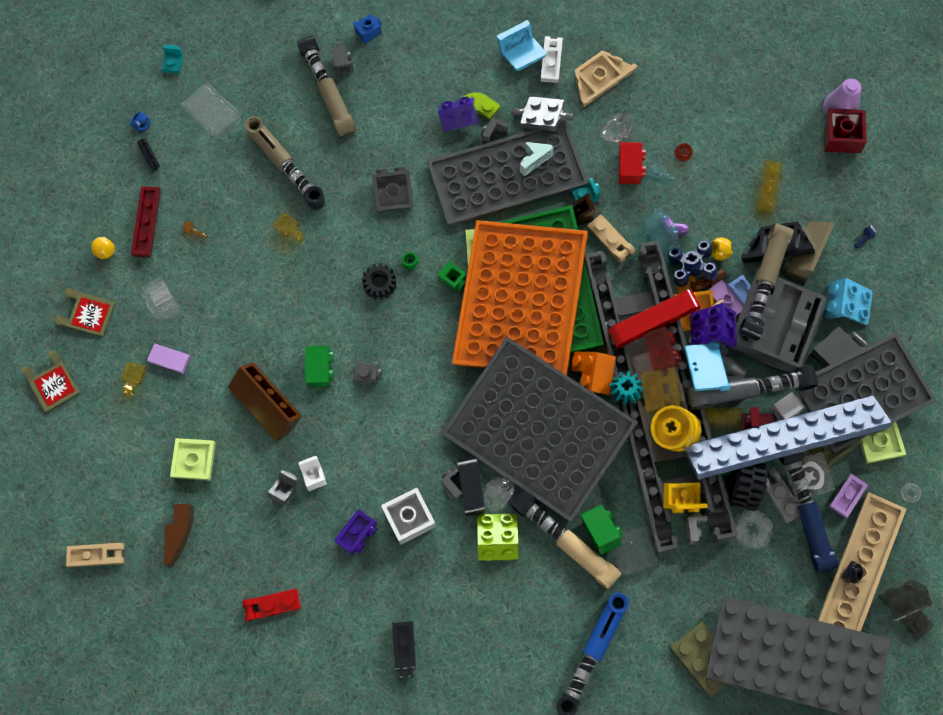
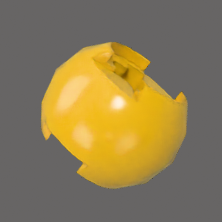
[91,237,115,259]
[711,237,733,261]

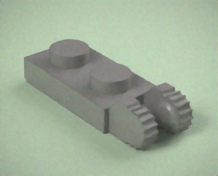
[765,467,800,524]

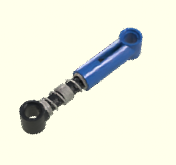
[556,593,629,715]

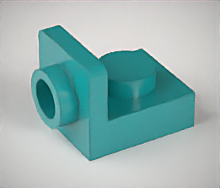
[161,44,184,74]
[571,178,601,202]

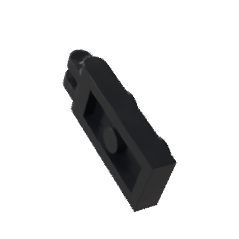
[392,621,416,679]

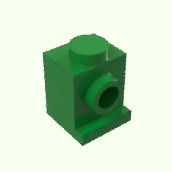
[437,261,467,293]

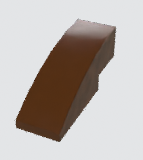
[164,504,194,567]

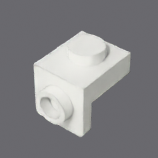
[298,456,327,491]

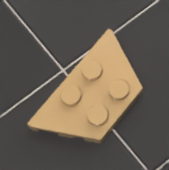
[574,51,638,107]

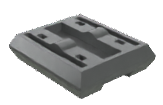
[728,268,828,374]

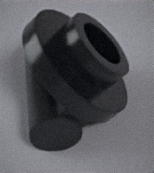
[841,561,864,584]

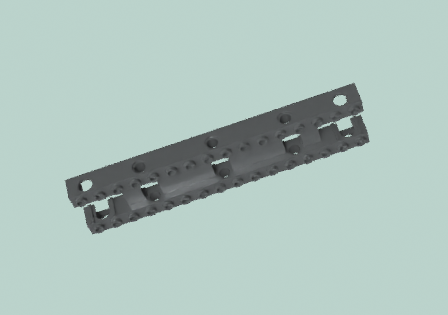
[584,240,738,556]

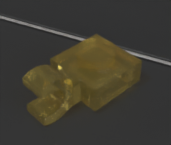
[272,212,305,243]
[121,362,147,398]

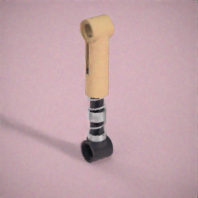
[509,489,622,590]

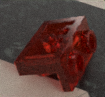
[643,327,681,372]

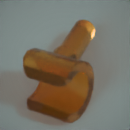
[183,221,208,239]

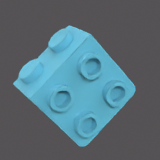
[496,20,546,71]
[824,278,872,326]

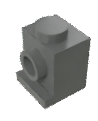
[331,45,354,75]

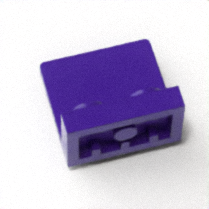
[690,302,737,348]

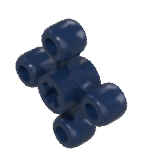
[668,241,718,287]

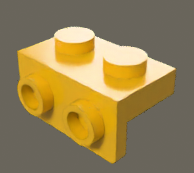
[663,482,707,513]

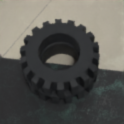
[728,462,767,512]

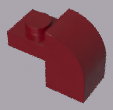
[741,407,773,431]

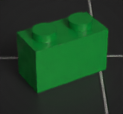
[305,345,334,388]
[581,505,623,556]

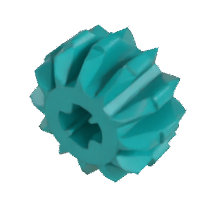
[609,371,644,405]

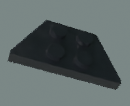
[741,221,815,263]

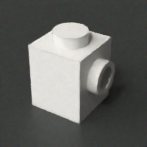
[770,392,805,421]

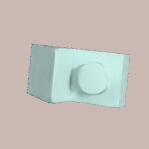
[520,142,554,177]

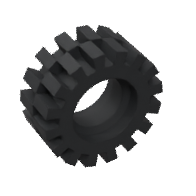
[362,263,397,300]

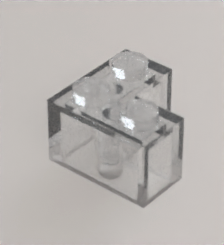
[141,277,183,324]

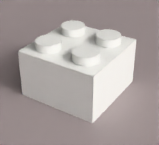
[381,488,436,545]

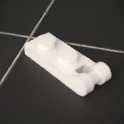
[541,36,563,83]

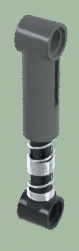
[688,365,819,410]

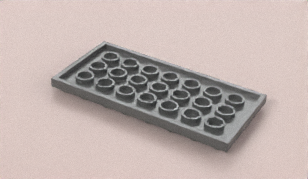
[427,121,589,227]
[705,596,891,715]

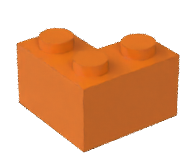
[571,352,616,395]

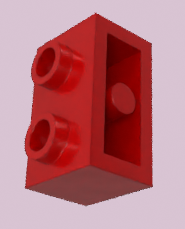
[618,142,646,184]

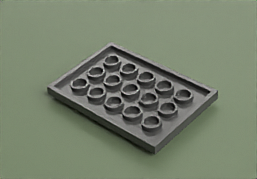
[795,333,937,454]

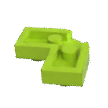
[464,93,501,121]

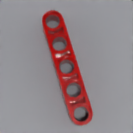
[608,289,701,348]

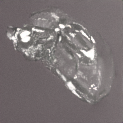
[601,110,636,143]
[483,474,515,513]

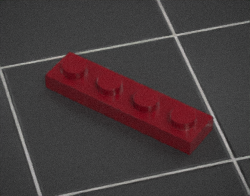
[131,186,161,258]

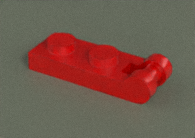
[242,588,302,622]

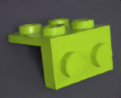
[477,514,518,561]

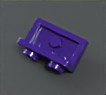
[438,96,479,132]
[334,509,378,556]

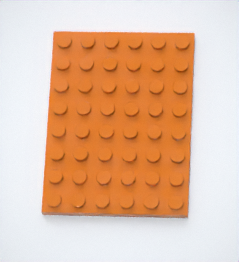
[452,220,588,375]

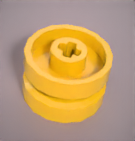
[650,405,701,453]

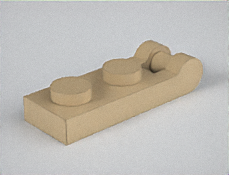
[587,215,636,263]
[66,543,124,567]

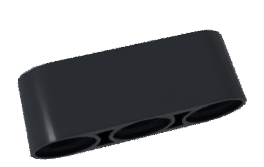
[457,458,485,516]

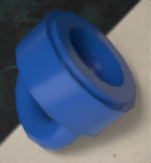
[130,111,150,132]

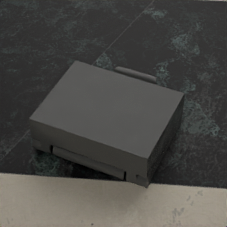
[811,327,867,368]

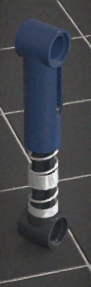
[779,452,838,573]

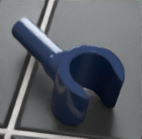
[854,225,876,248]

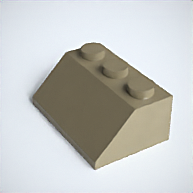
[783,222,834,285]

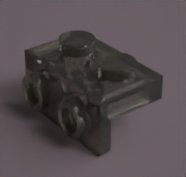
[879,580,932,620]

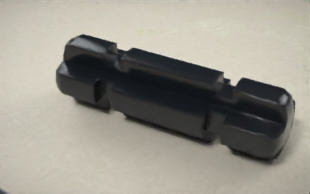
[137,138,160,171]

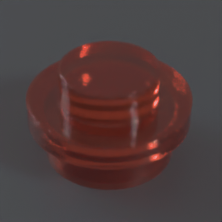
[674,143,693,161]

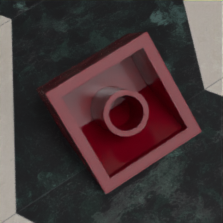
[823,108,867,154]

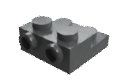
[372,167,414,211]

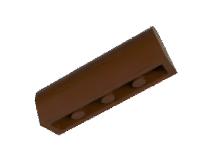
[228,362,302,442]

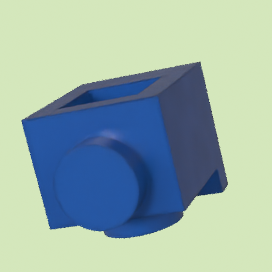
[353,14,382,44]

